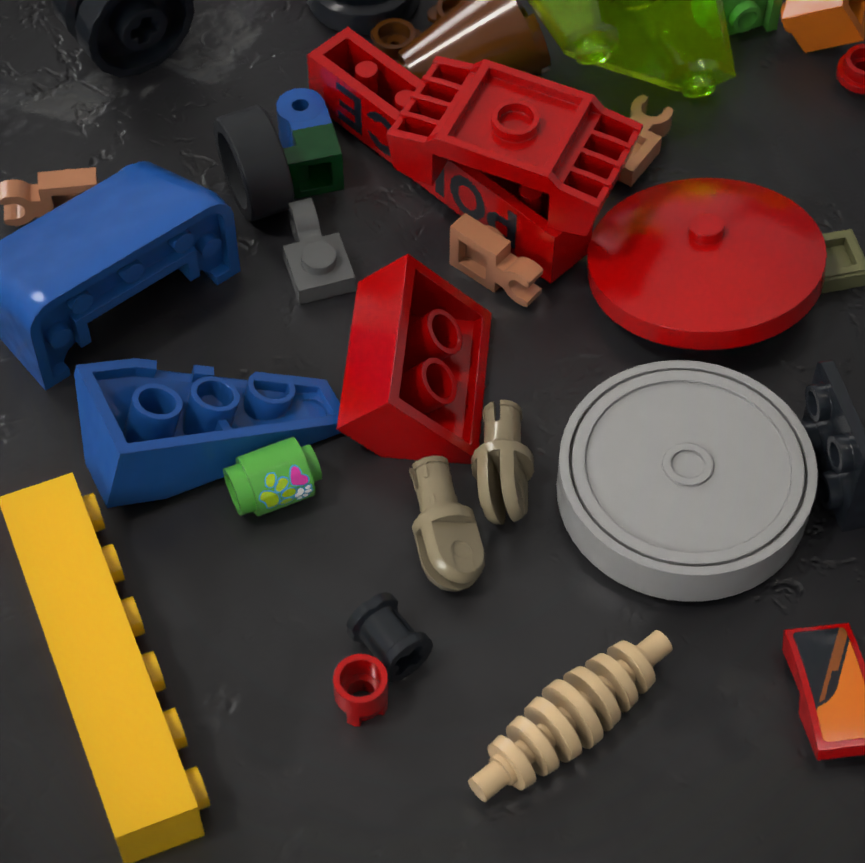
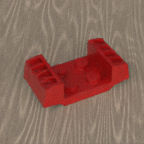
[386,56,643,236]

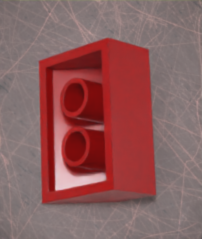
[336,254,492,464]

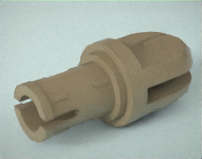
[471,400,534,525]
[409,455,485,592]

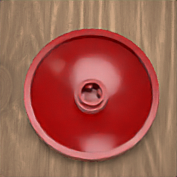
[587,178,827,350]

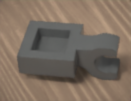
[283,197,356,305]

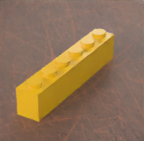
[0,472,211,863]

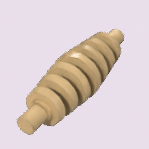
[468,630,673,802]

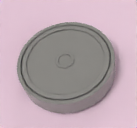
[556,360,818,602]

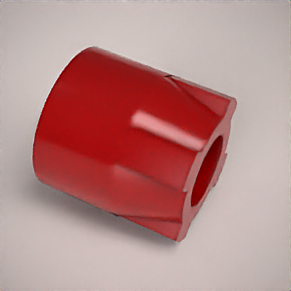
[333,654,388,727]

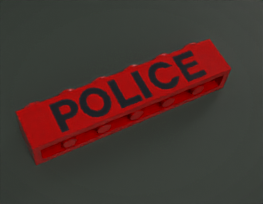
[307,27,593,284]

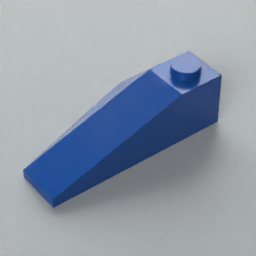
[74,358,342,508]

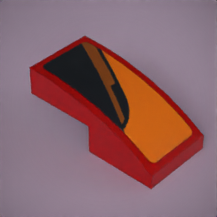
[782,623,865,760]

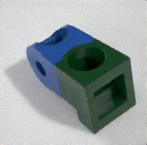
[276,88,344,199]

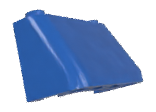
[0,161,241,391]

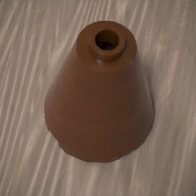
[397,0,551,79]

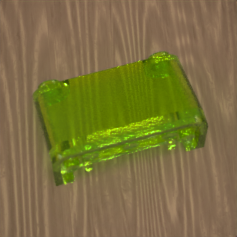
[526,0,736,98]

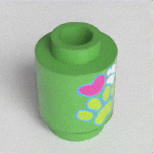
[223,436,322,517]

